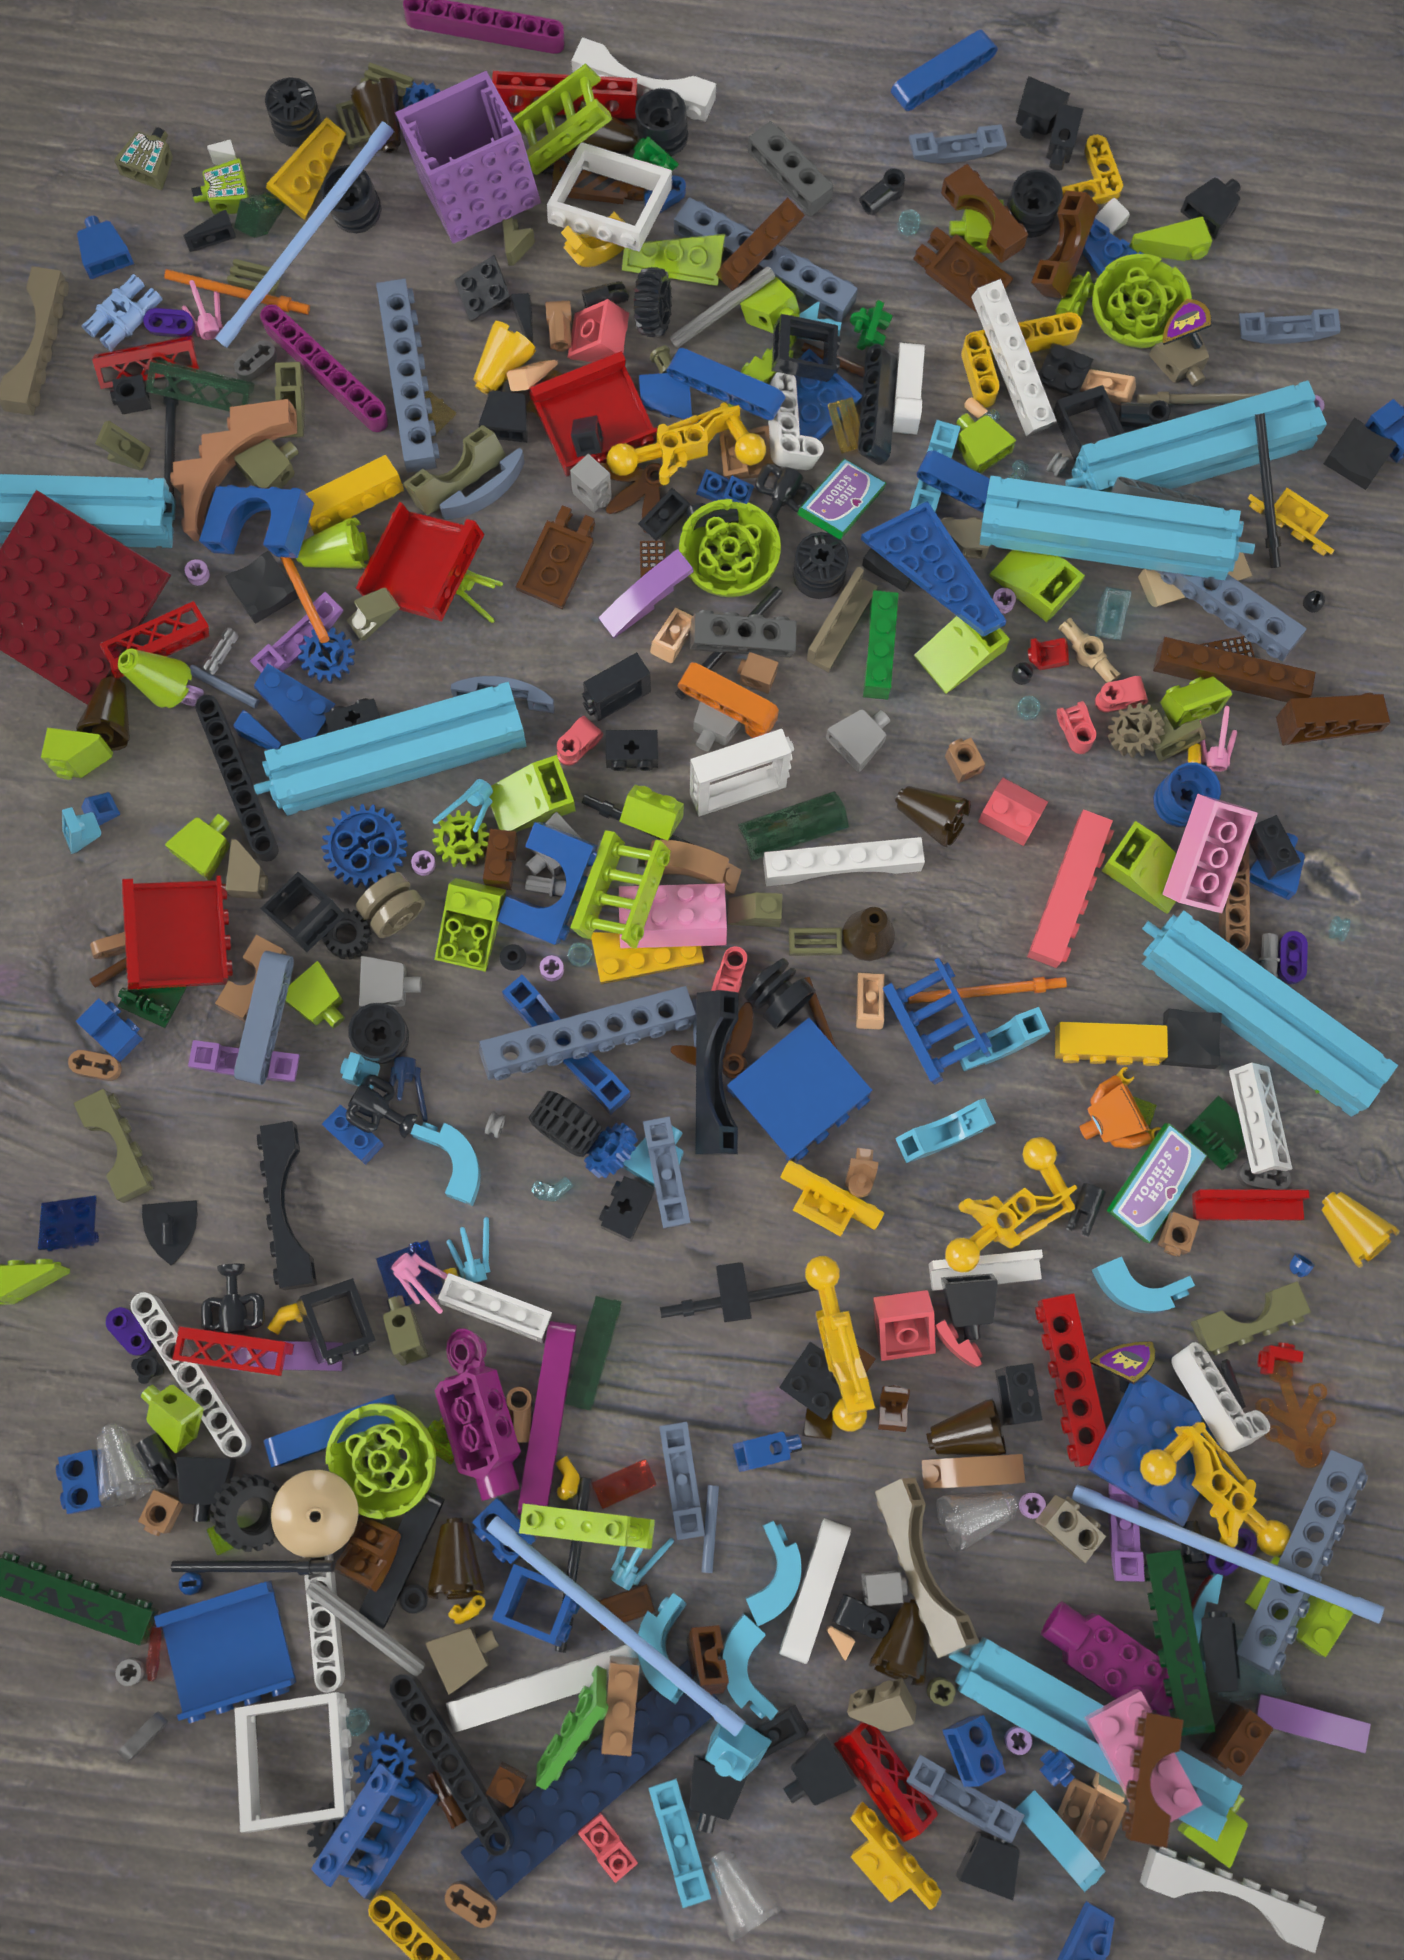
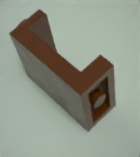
[1200,1702,1273,1777]

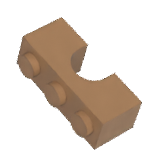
[215,935,288,1022]
[602,1656,639,1756]

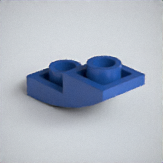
[696,469,754,504]

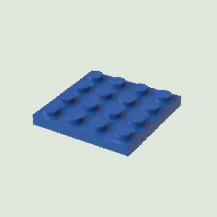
[1088,1374,1221,1527]

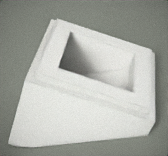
[207,140,237,165]
[1095,198,1130,234]

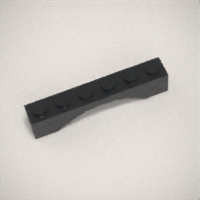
[695,990,739,1155]
[257,1121,317,1291]

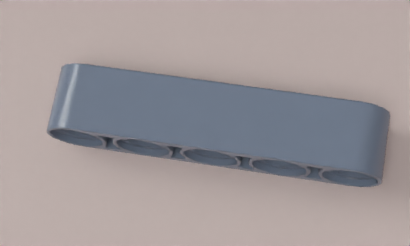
[234,950,294,1085]

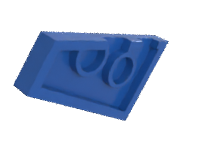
[1082,218,1143,276]
[254,663,335,740]
[1057,1901,1115,1960]

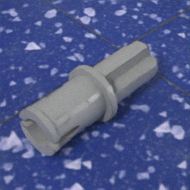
[525,875,566,897]
[1258,933,1280,977]

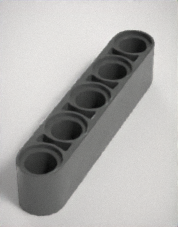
[1111,476,1224,508]

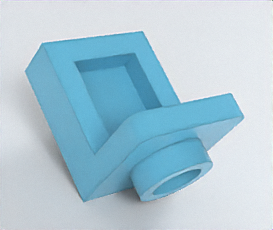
[340,1052,380,1089]

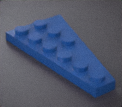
[861,501,1006,637]

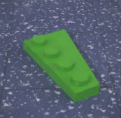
[536,1665,608,1790]

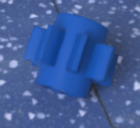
[1039,1749,1075,1787]

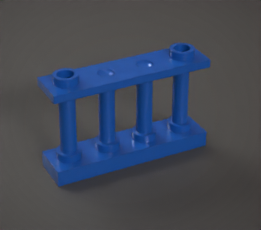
[882,958,992,1085]
[311,1763,439,1900]

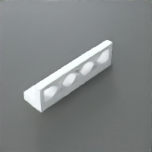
[1229,1063,1292,1174]
[929,1249,1043,1291]
[438,1273,552,1343]

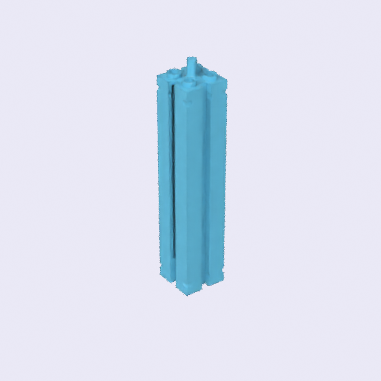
[1065,380,1327,492]
[0,474,176,548]
[980,475,1255,580]
[254,682,527,816]
[1142,910,1398,1117]
[948,1637,1243,1841]

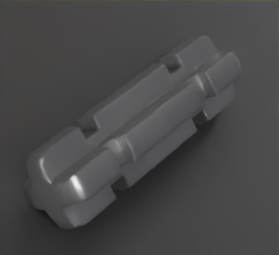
[202,628,239,675]

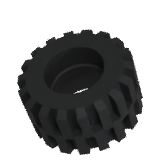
[528,1091,603,1157]
[210,1473,280,1552]

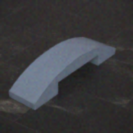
[909,125,1007,163]
[1238,309,1341,344]
[440,447,525,520]
[451,676,555,713]
[643,1117,691,1229]
[659,1421,705,1540]
[907,1755,1025,1843]

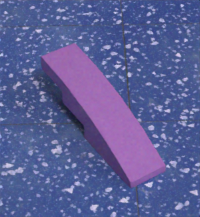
[599,549,694,638]
[1255,1693,1371,1753]

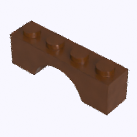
[941,164,1028,263]
[1031,191,1099,299]
[716,197,805,291]
[1122,1711,1183,1848]

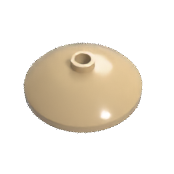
[271,1470,358,1558]

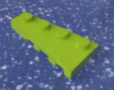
[622,234,725,286]

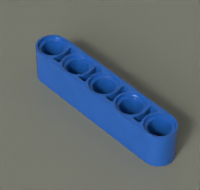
[891,29,998,111]
[666,348,786,420]
[916,450,990,513]
[263,1394,398,1468]

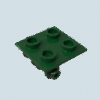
[117,987,187,1028]
[1182,1095,1246,1171]

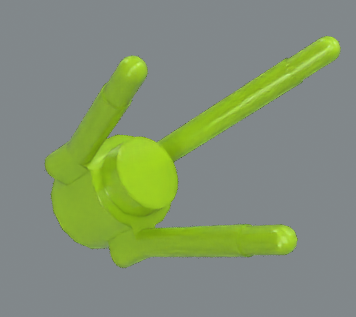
[456,570,503,623]

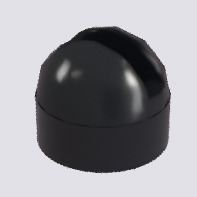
[1303,590,1325,613]
[1012,662,1033,685]

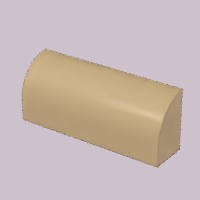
[1138,540,1252,607]

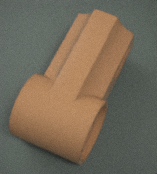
[545,300,572,352]
[506,1386,532,1442]

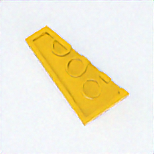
[266,117,346,220]
[591,932,704,984]

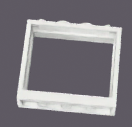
[547,142,672,251]
[690,729,794,817]
[235,1692,356,1832]

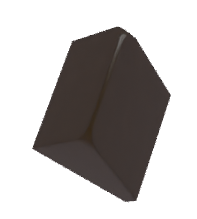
[802,1408,833,1440]

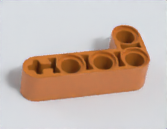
[677,662,779,738]

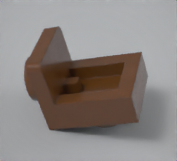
[878,1385,910,1432]

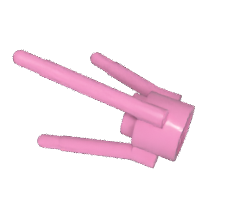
[182,280,223,340]
[1199,706,1237,772]
[391,1253,448,1314]

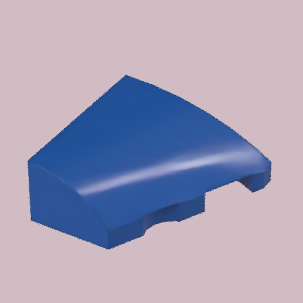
[639,373,692,420]

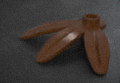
[600,463,663,533]
[670,1002,753,1079]

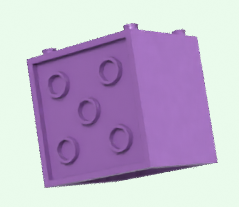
[395,71,541,243]

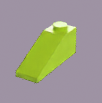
[1129,216,1212,261]

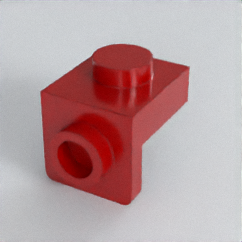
[1028,638,1069,671]
[1257,1343,1304,1375]

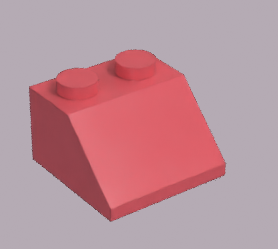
[567,299,629,362]
[978,778,1048,846]
[873,1290,936,1361]

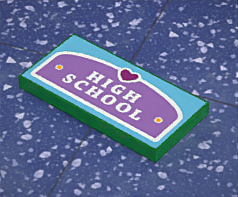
[797,458,887,540]
[1106,1123,1207,1243]

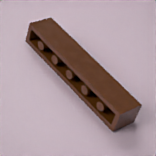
[1153,637,1316,702]

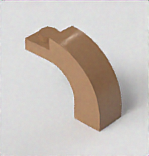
[645,840,742,894]
[922,1454,1025,1489]

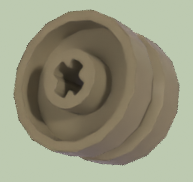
[356,872,425,938]

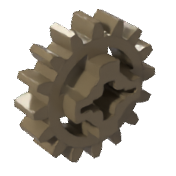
[1108,703,1165,758]

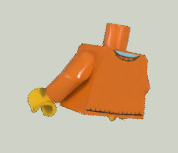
[1079,1067,1161,1149]

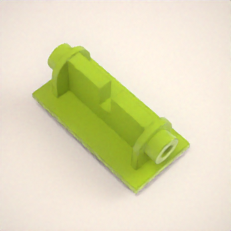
[1055,271,1094,317]

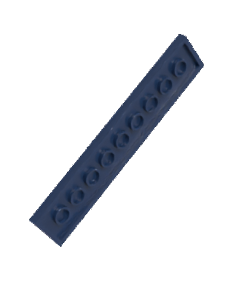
[460,1659,722,1901]

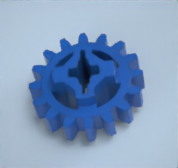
[298,627,355,684]
[584,1123,638,1178]
[353,1731,417,1787]

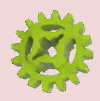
[432,810,489,868]

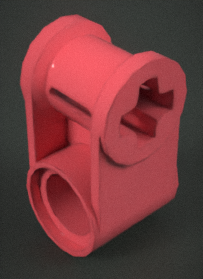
[1095,676,1148,713]
[1057,701,1096,754]
[557,716,604,766]
[711,946,747,993]

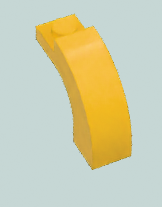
[561,212,626,267]

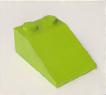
[1244,1557,1353,1658]

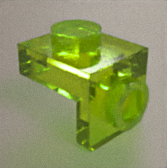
[427,1418,455,1465]

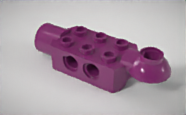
[435,1328,521,1501]
[1041,1601,1174,1716]

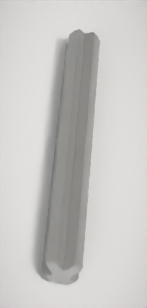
[670,266,775,348]
[306,1580,425,1676]

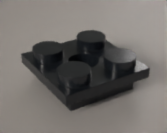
[1038,343,1094,396]

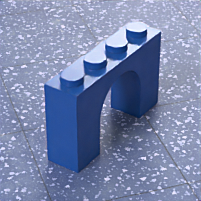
[199,485,314,558]
[497,822,598,945]

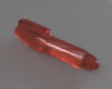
[146,1624,162,1681]

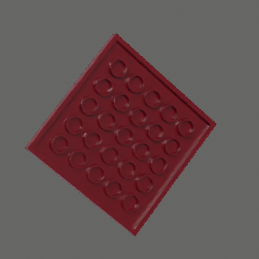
[0,490,172,705]

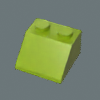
[1160,677,1232,729]
[41,727,113,780]
[619,785,684,841]

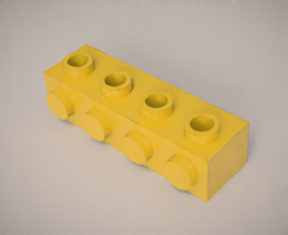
[306,455,404,535]
[1055,1022,1168,1066]

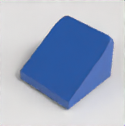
[81,792,120,826]

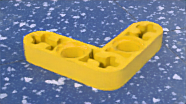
[1062,134,1123,205]

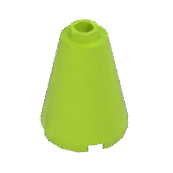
[296,517,369,569]
[118,649,192,708]

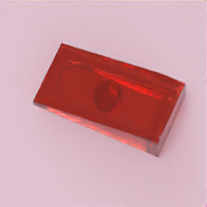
[592,1459,656,1509]

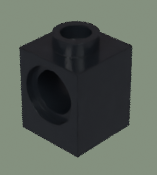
[110,374,152,415]
[571,415,604,457]

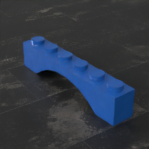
[502,975,631,1115]

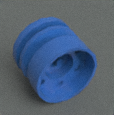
[1153,762,1221,827]

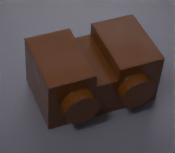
[483,829,518,891]
[686,1625,729,1695]

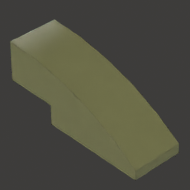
[275,362,305,438]

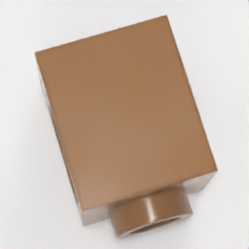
[737,652,779,694]
[945,738,985,783]
[1158,1212,1199,1257]
[138,1489,184,1536]

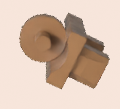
[845,1148,878,1197]

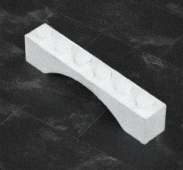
[572,37,716,122]
[763,837,925,886]
[1140,1847,1325,1953]

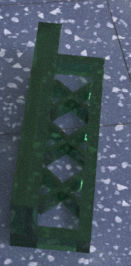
[146,359,254,412]
[738,791,849,860]
[565,1296,623,1412]

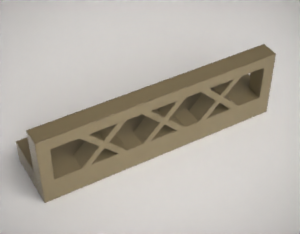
[807,566,878,672]

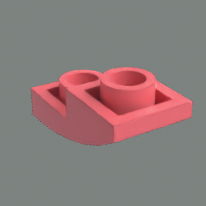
[935,1320,982,1368]
[578,1812,638,1883]

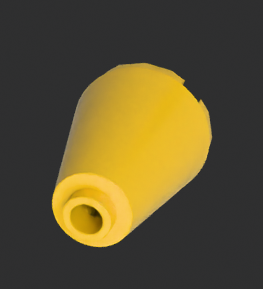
[473,321,536,395]
[1322,1191,1400,1268]

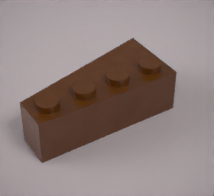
[1276,692,1390,746]

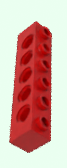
[492,71,638,119]
[1035,1293,1106,1467]

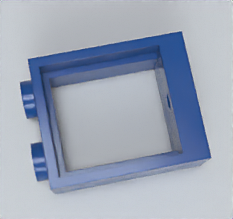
[492,1564,581,1647]

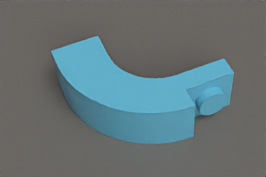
[954,1007,1050,1071]
[895,1098,996,1163]
[410,1122,481,1206]
[1092,1256,1195,1313]
[745,1520,801,1626]
[638,1593,687,1705]
[722,1613,778,1720]
[1015,1790,1105,1892]

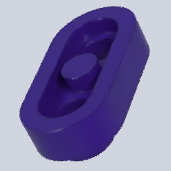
[144,308,195,338]
[1278,931,1308,984]
[106,1307,153,1356]
[1206,1528,1257,1576]

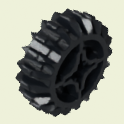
[633,267,673,337]

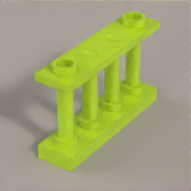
[513,63,612,175]
[570,830,671,949]
[519,1504,655,1549]

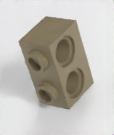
[1035,1495,1106,1563]

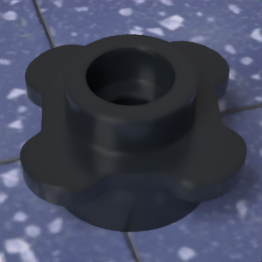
[131,1351,164,1384]

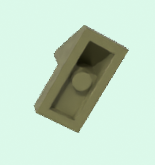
[502,216,535,266]
[95,421,151,470]
[347,588,400,641]
[1153,716,1206,762]

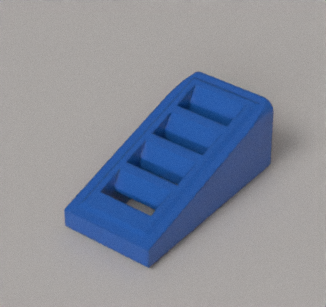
[233,710,282,750]

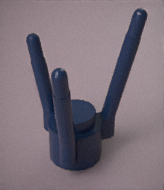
[385,1057,428,1122]

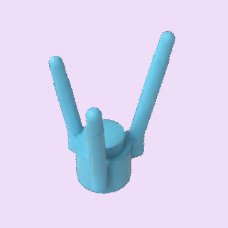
[433,779,493,832]
[447,1217,491,1283]
[610,1538,674,1590]

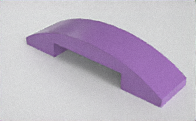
[250,592,343,673]
[188,1040,300,1082]
[230,1341,343,1371]
[1108,1483,1145,1582]

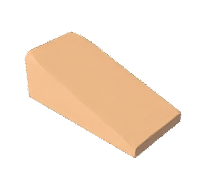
[507,360,558,391]
[1080,369,1136,405]
[650,607,693,663]
[856,973,884,1030]

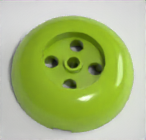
[1092,254,1192,348]
[679,499,781,597]
[326,1403,436,1519]

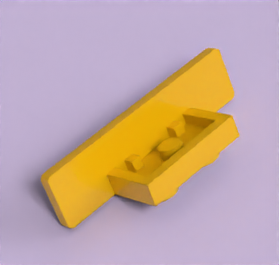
[1247,488,1335,556]
[780,1160,884,1237]
[851,1802,942,1910]

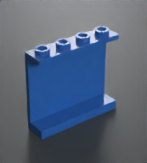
[726,1018,872,1162]
[154,1580,296,1723]

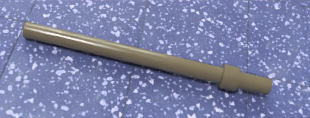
[1137,392,1263,405]

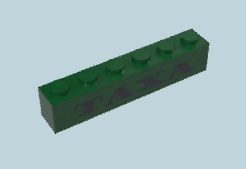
[1144,1550,1215,1736]
[0,1551,159,1646]

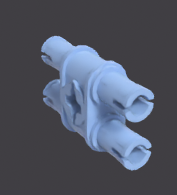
[82,274,163,351]

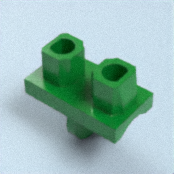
[633,137,679,170]
[850,300,893,351]

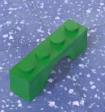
[863,590,899,700]

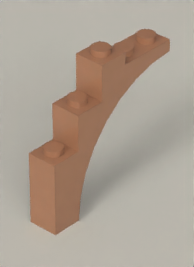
[171,399,297,541]

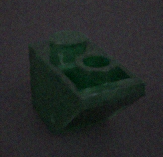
[234,192,285,238]

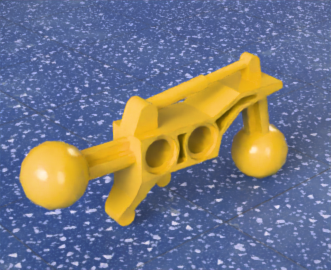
[607,402,766,485]
[945,1137,1077,1272]
[805,1256,875,1432]
[1140,1422,1291,1557]

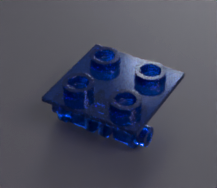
[38,1195,99,1252]
[376,1240,443,1306]

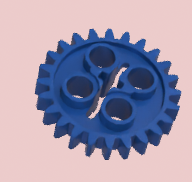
[321,804,408,889]

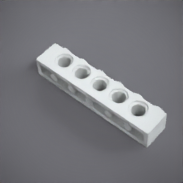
[971,279,1056,437]

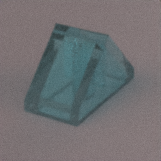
[1095,587,1132,640]

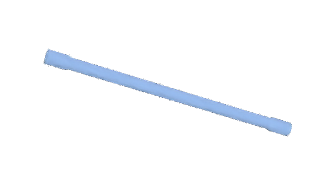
[215,121,394,348]
[1072,1484,1384,1624]
[486,1516,746,1736]

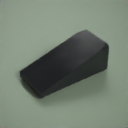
[183,210,236,252]
[511,293,534,345]
[638,487,691,541]
[716,1262,752,1323]
[754,1704,809,1760]

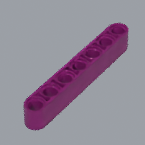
[403,0,565,54]
[260,305,389,432]
[518,1321,577,1515]

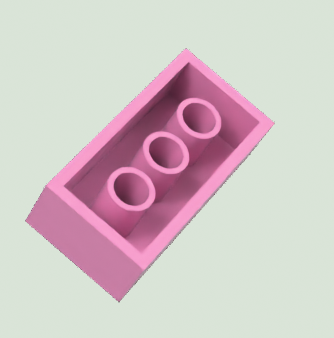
[1163,794,1258,913]
[619,884,727,948]
[1084,1689,1202,1823]

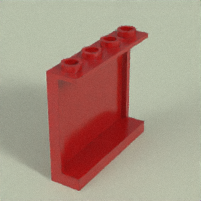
[530,351,658,477]
[356,502,485,622]
[122,876,233,989]

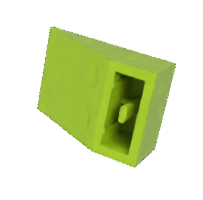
[989,550,1085,623]
[914,616,1010,694]
[489,755,576,832]
[1101,821,1177,914]
[434,878,506,972]
[0,1259,70,1305]

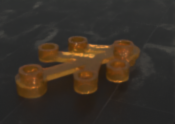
[1256,1361,1336,1468]

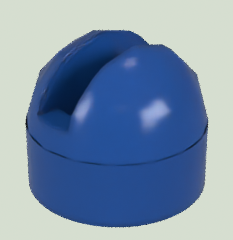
[1290,1253,1315,1277]
[179,1572,203,1595]

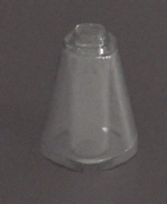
[97,1424,156,1508]
[936,1490,1018,1552]
[708,1850,782,1942]

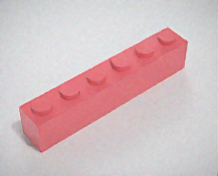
[1027,809,1114,968]

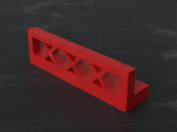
[92,335,199,389]
[100,601,209,679]
[1192,1189,1309,1221]
[172,1326,294,1376]
[834,1722,939,1843]

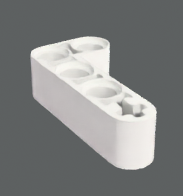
[893,343,925,435]
[768,372,824,470]
[1171,1342,1270,1452]

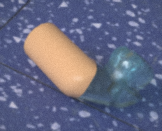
[964,397,1000,422]

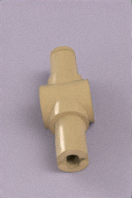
[1058,618,1121,683]

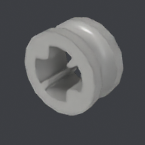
[1046,451,1070,478]
[485,1111,506,1138]
[116,1658,145,1686]

